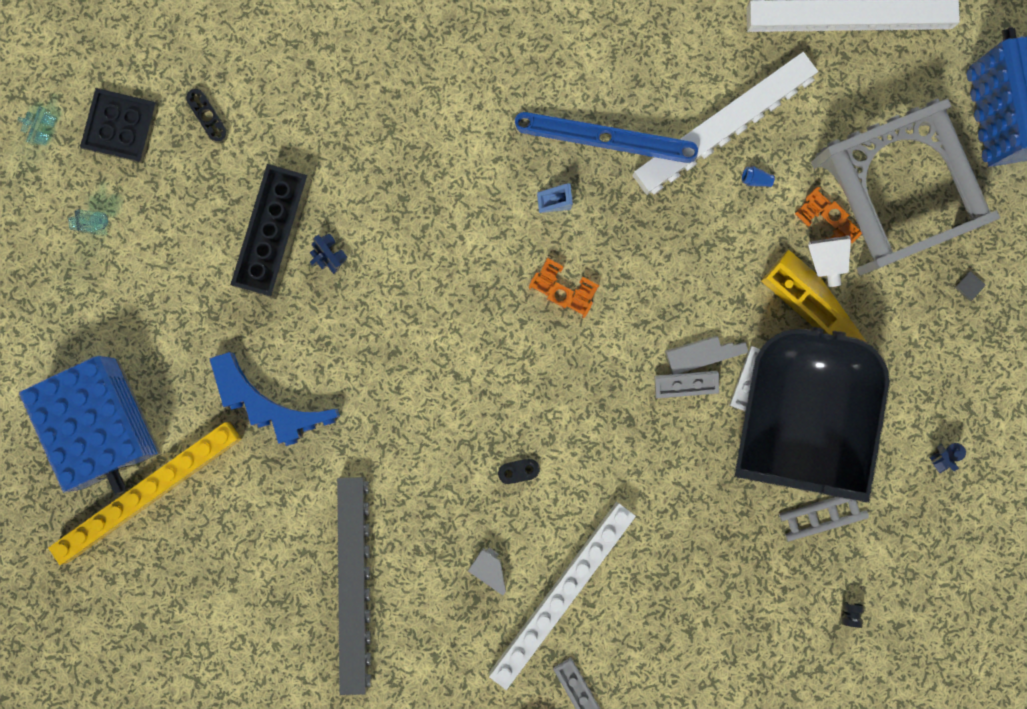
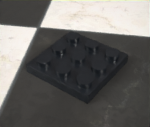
[80,88,158,164]

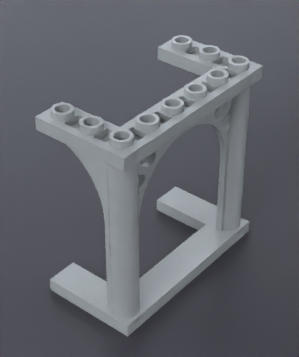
[811,99,1000,276]

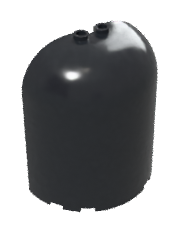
[734,327,890,503]

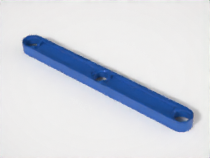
[515,112,698,163]

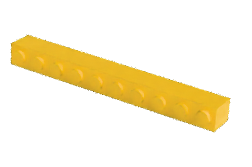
[48,422,242,565]

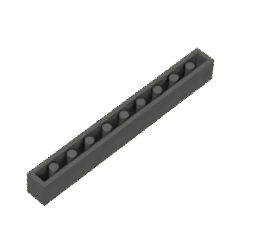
[337,477,372,695]

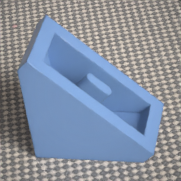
[537,183,573,213]

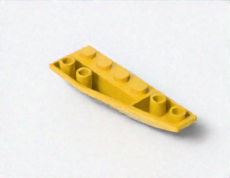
[761,249,867,343]

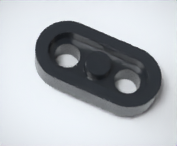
[498,459,540,484]

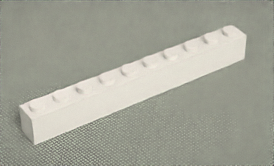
[747,0,959,32]
[632,52,818,195]
[489,501,636,690]

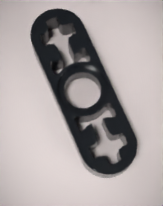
[186,89,228,144]

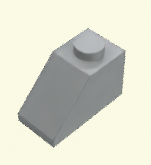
[468,548,506,595]

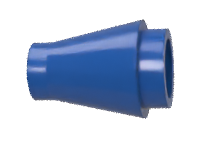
[742,166,775,187]

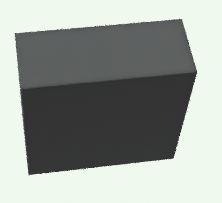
[954,271,986,301]

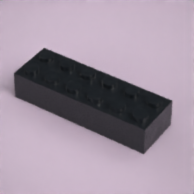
[230,164,312,299]

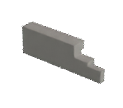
[665,336,748,374]

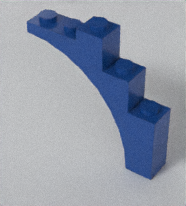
[209,352,340,446]

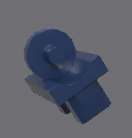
[310,234,347,275]
[929,443,966,473]

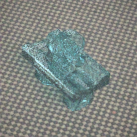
[17,106,57,146]
[68,209,108,235]

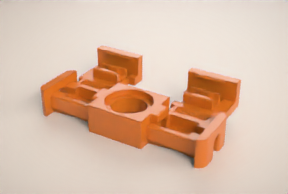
[795,187,862,243]
[529,258,599,318]

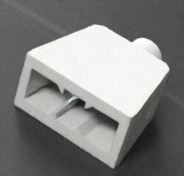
[808,236,851,287]

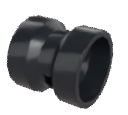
[841,602,865,628]

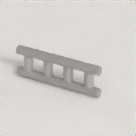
[779,497,869,542]

